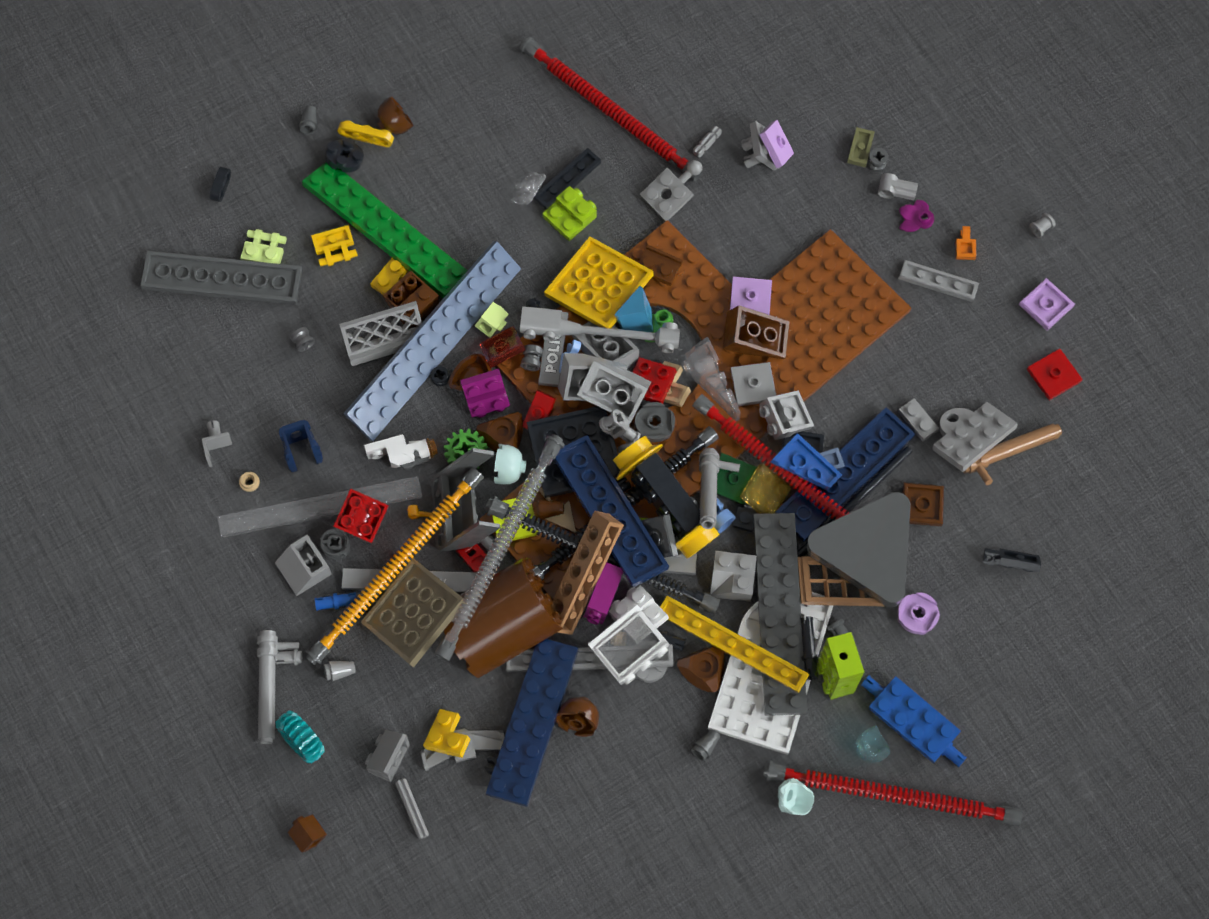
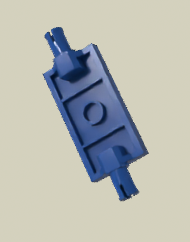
[861,675,967,768]

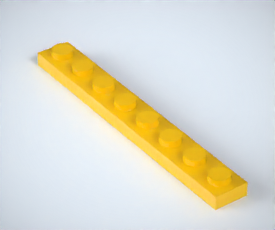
[660,596,809,693]

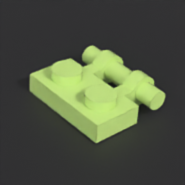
[240,229,287,264]

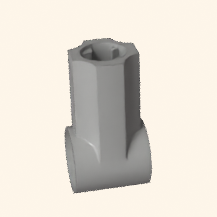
[878,173,918,200]

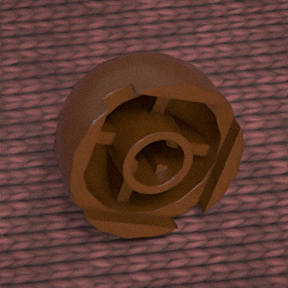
[378,96,414,135]
[556,697,599,737]

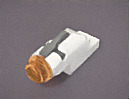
[364,434,438,470]

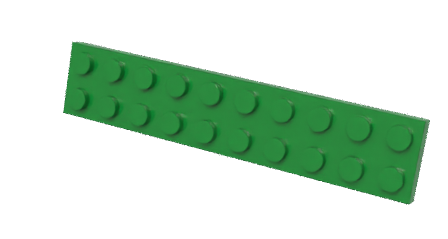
[302,162,468,298]

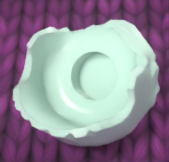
[778,778,814,815]

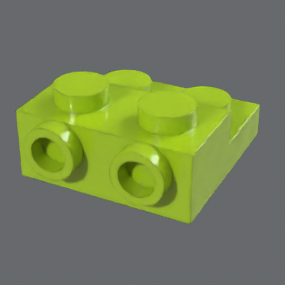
[542,186,597,241]

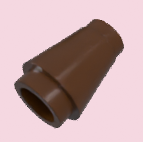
[534,499,564,520]

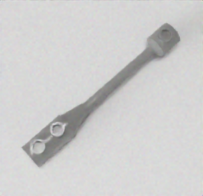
[520,306,680,353]

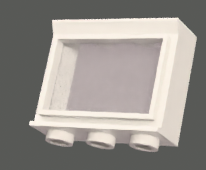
[588,604,669,685]

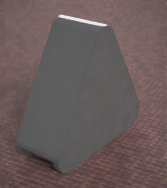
[807,492,910,607]

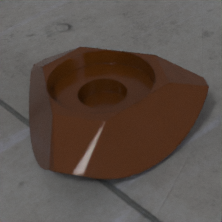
[448,354,492,391]
[476,412,523,453]
[677,646,724,692]

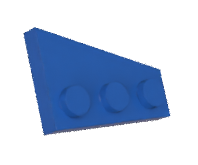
[771,433,842,491]

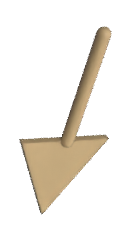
[533,481,576,533]

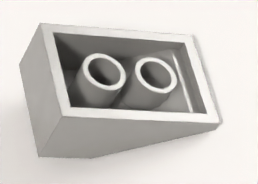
[572,321,639,371]
[558,353,628,401]
[577,360,651,423]

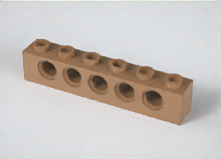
[551,511,624,635]

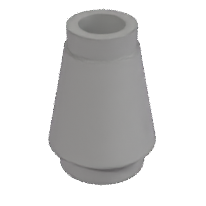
[324,661,355,682]

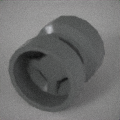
[520,345,543,371]

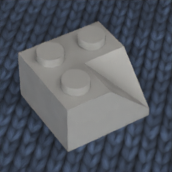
[710,551,756,602]

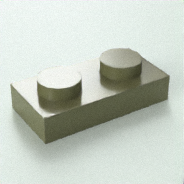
[847,127,875,168]

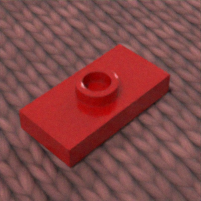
[522,390,557,429]

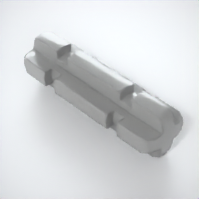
[693,126,722,157]

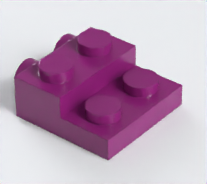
[460,369,510,418]

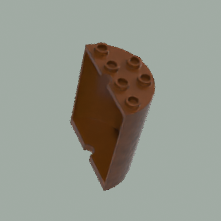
[444,557,563,678]

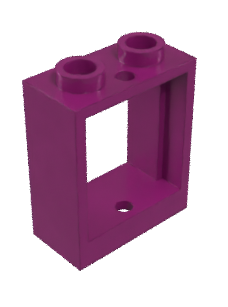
[584,562,623,625]

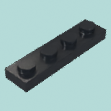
[533,148,601,210]

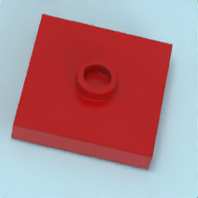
[1027,349,1083,401]

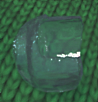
[855,725,891,763]

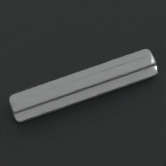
[396,778,429,839]

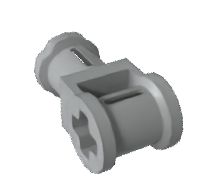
[599,409,641,444]

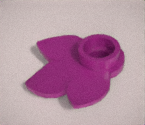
[899,200,935,232]

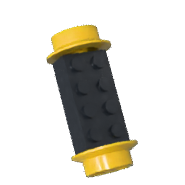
[613,436,720,559]

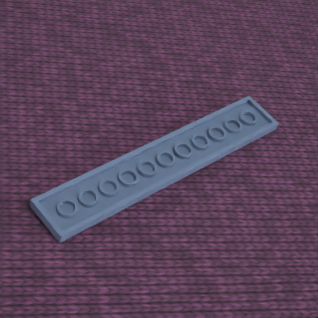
[343,241,521,441]

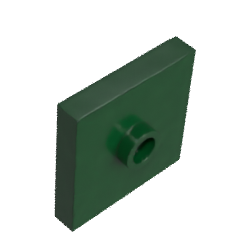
[717,453,758,506]

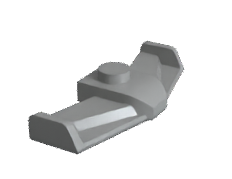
[421,728,505,771]

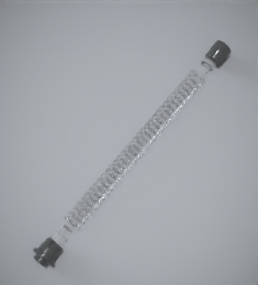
[434,434,565,662]

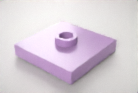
[760,120,794,168]
[730,277,772,315]
[1019,278,1075,331]

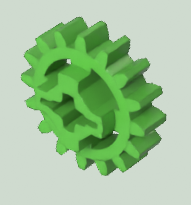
[444,429,488,469]

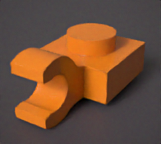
[955,226,976,260]

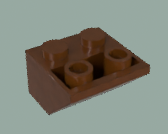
[383,271,439,329]

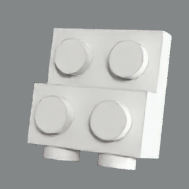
[609,585,669,644]

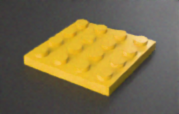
[544,236,654,329]

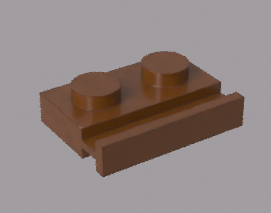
[638,245,683,286]

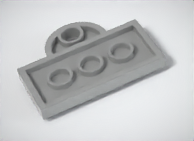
[933,402,1017,472]

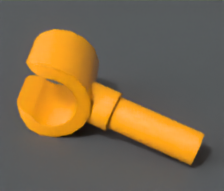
[407,505,434,519]

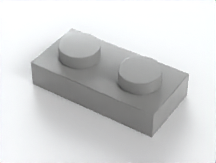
[898,398,939,442]

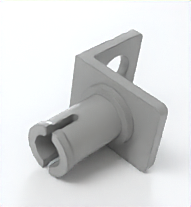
[202,420,232,467]

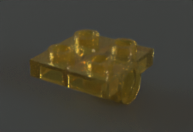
[740,464,791,514]

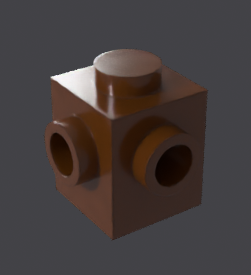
[288,814,327,853]

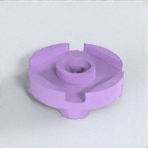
[897,592,940,635]

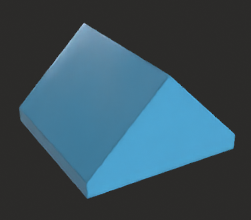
[615,286,653,332]

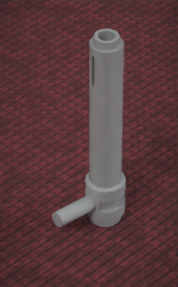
[699,448,740,529]
[257,630,299,744]

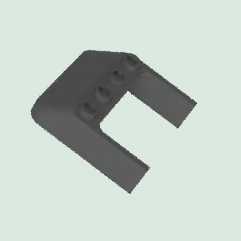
[431,448,501,551]

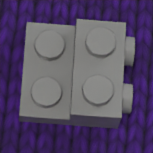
[759,390,814,440]

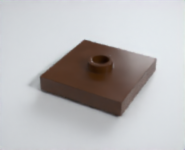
[902,483,944,526]

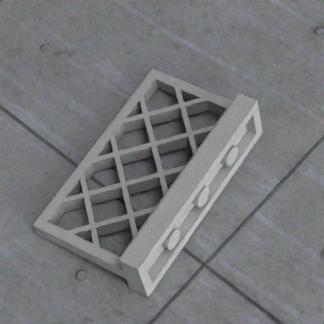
[339,301,422,366]

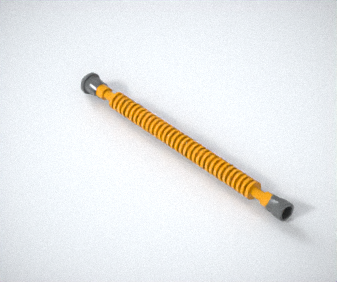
[305,467,484,665]

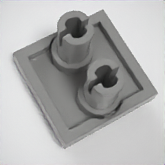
[741,121,780,170]

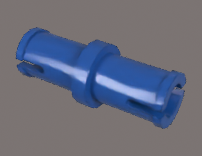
[315,592,357,611]

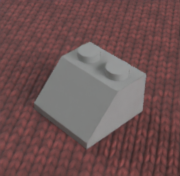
[365,730,410,783]

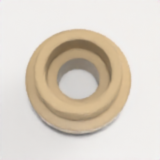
[239,472,260,492]

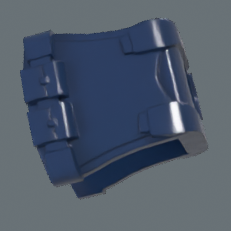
[279,420,323,472]

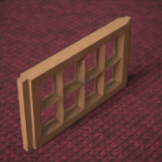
[798,556,884,606]

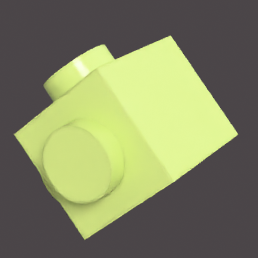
[475,302,508,338]

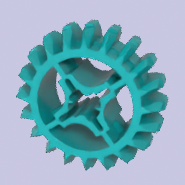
[275,711,325,764]

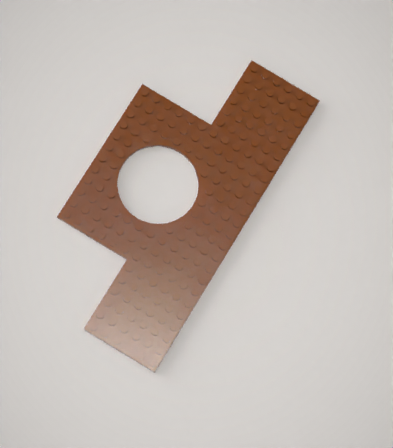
[480,220,912,601]

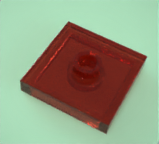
[479,326,525,368]

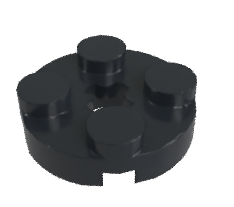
[325,138,364,173]

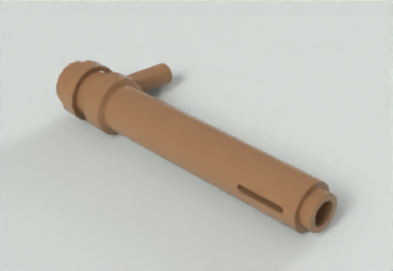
[963,423,1062,485]

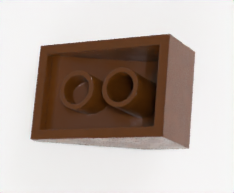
[723,305,790,359]

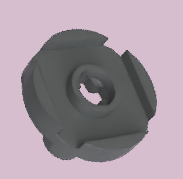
[635,402,675,442]

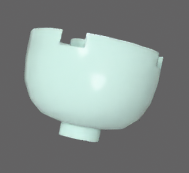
[494,444,526,485]

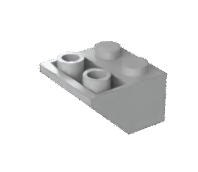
[275,534,332,596]

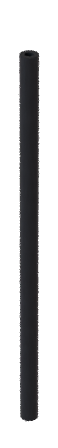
[797,446,913,557]

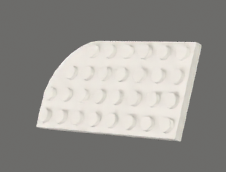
[708,592,833,755]

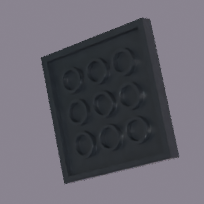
[527,406,624,498]

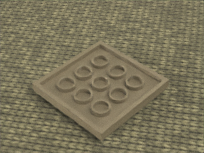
[361,558,467,667]

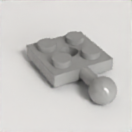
[640,160,702,221]

